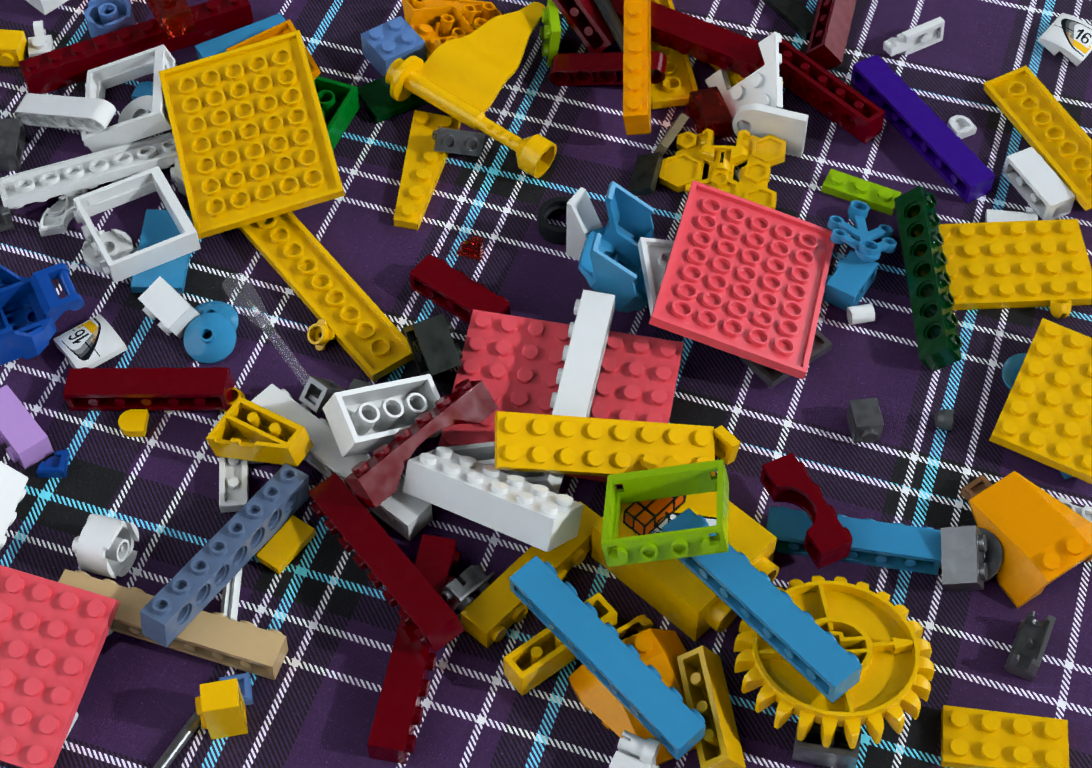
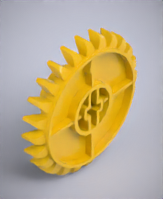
[733,575,934,749]

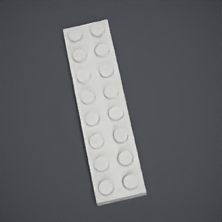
[0,132,178,209]

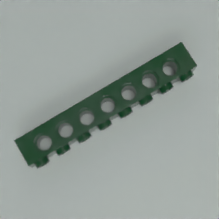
[894,185,962,372]

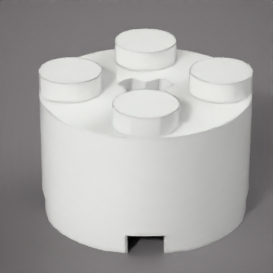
[72,513,139,579]

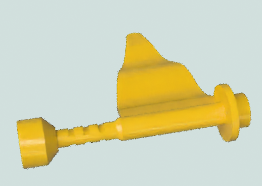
[385,2,557,179]

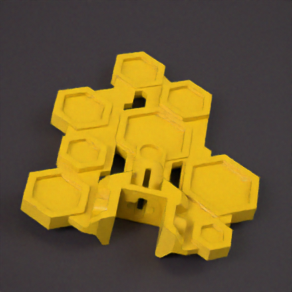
[659,128,786,210]

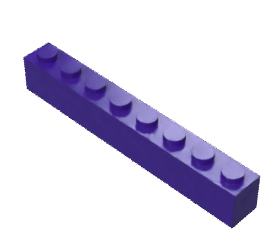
[850,54,995,204]

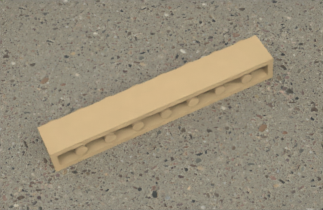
[58,569,288,680]

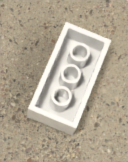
[322,374,445,458]

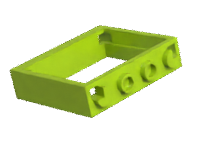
[601,459,729,567]

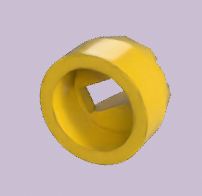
[1050,299,1072,319]

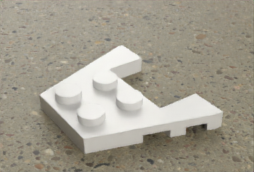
[705,32,783,125]

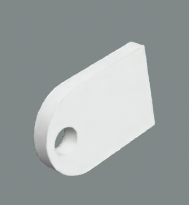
[732,103,809,158]

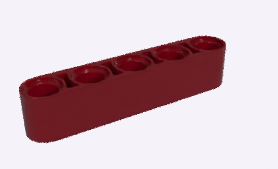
[550,51,667,86]

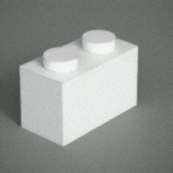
[138,276,200,339]

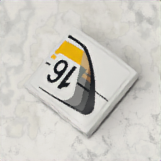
[1037,12,1092,66]
[53,314,128,368]

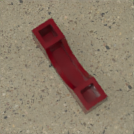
[760,452,853,569]

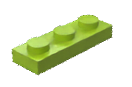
[821,169,902,216]

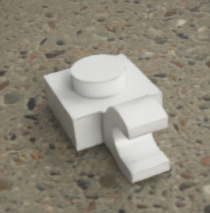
[28,20,54,58]

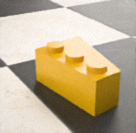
[206,396,314,467]

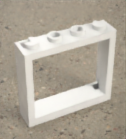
[81,44,176,153]
[73,166,201,283]

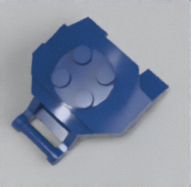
[0,263,85,365]

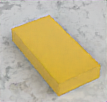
[256,515,316,575]

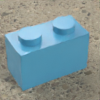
[823,250,878,311]

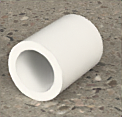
[846,303,875,325]

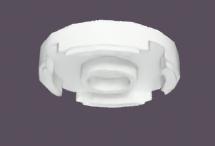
[82,229,134,273]

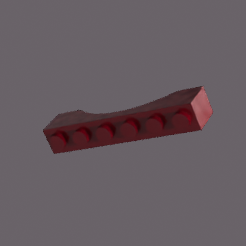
[345,379,498,508]

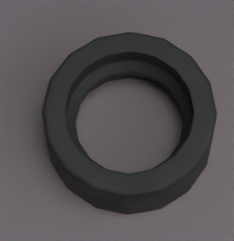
[537,197,571,245]

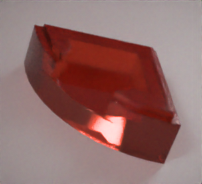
[457,236,484,260]

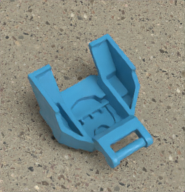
[578,181,654,313]

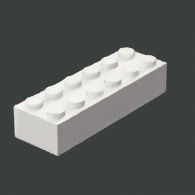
[403,446,584,552]

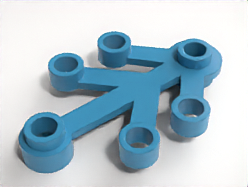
[827,200,897,262]

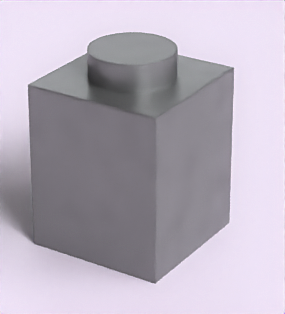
[846,398,884,443]

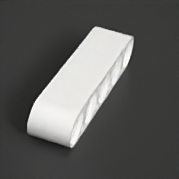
[14,93,116,132]

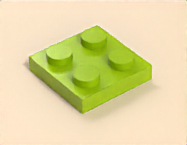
[540,0,561,67]

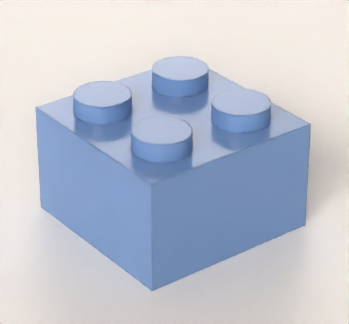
[361,16,427,77]

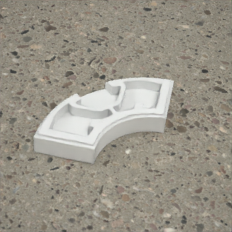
[39,188,88,237]

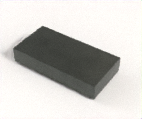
[628,152,663,196]

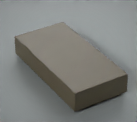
[653,113,689,157]

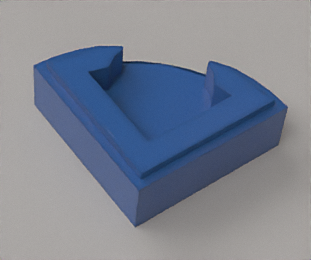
[36,449,70,478]

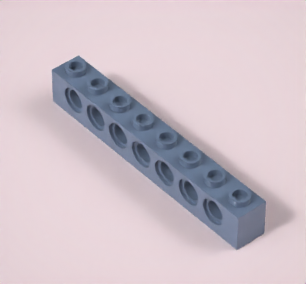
[140,463,309,648]

